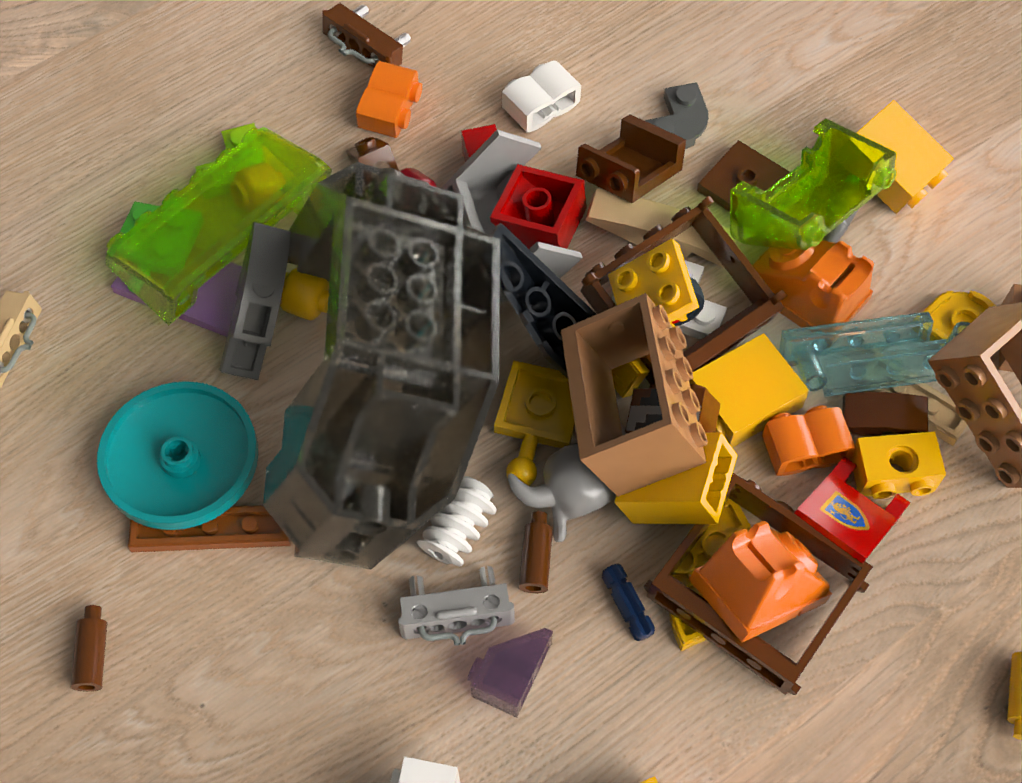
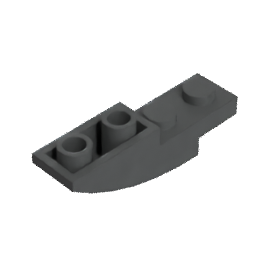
[219,222,291,380]

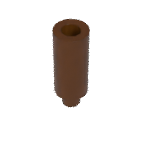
[519,511,553,594]
[71,605,108,692]

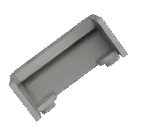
[437,130,583,306]

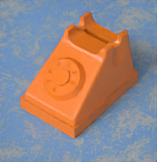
[752,231,874,346]
[689,521,832,643]

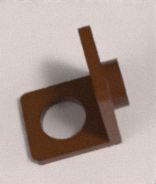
[346,137,399,194]

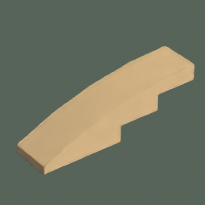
[585,189,737,267]

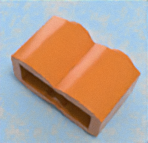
[356,61,422,138]
[762,405,856,476]

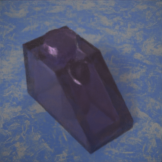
[467,628,553,718]

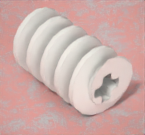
[417,476,497,567]

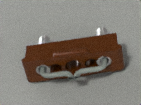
[322,3,411,68]

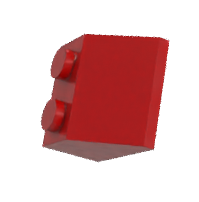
[490,164,587,249]

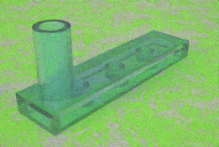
[779,312,934,391]
[815,322,970,397]

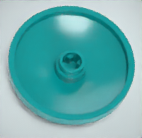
[97,381,259,530]

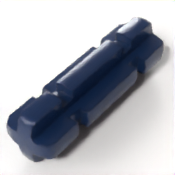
[602,563,655,641]

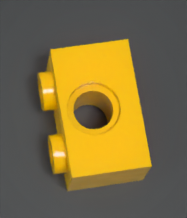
[850,431,946,499]

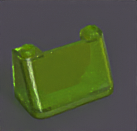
[730,118,896,250]

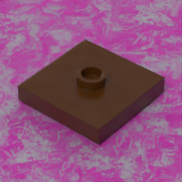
[697,140,796,227]

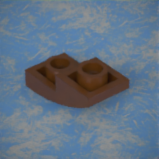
[842,392,928,436]

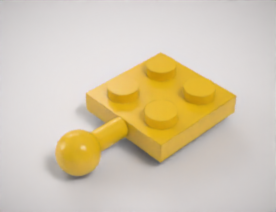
[494,360,575,486]

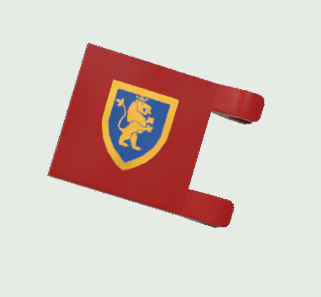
[794,457,911,564]

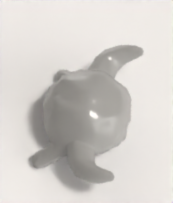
[508,422,627,542]

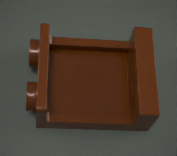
[576,114,686,203]

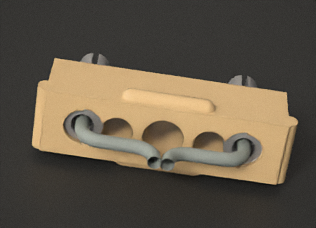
[0,290,42,389]

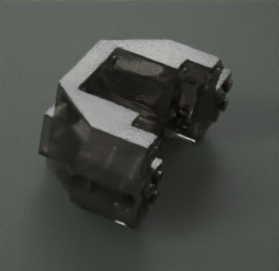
[263,162,500,570]

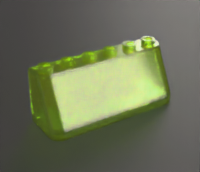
[105,127,332,326]

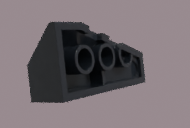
[479,223,597,379]

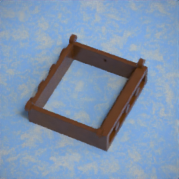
[580,196,787,385]
[644,473,873,695]

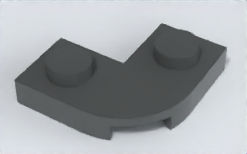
[644,82,709,149]

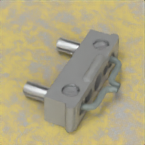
[398,566,515,646]

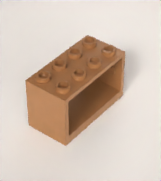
[561,293,708,496]
[928,302,1022,488]

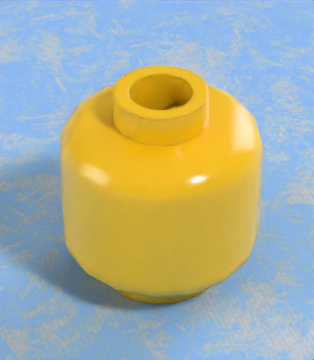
[280,267,334,321]

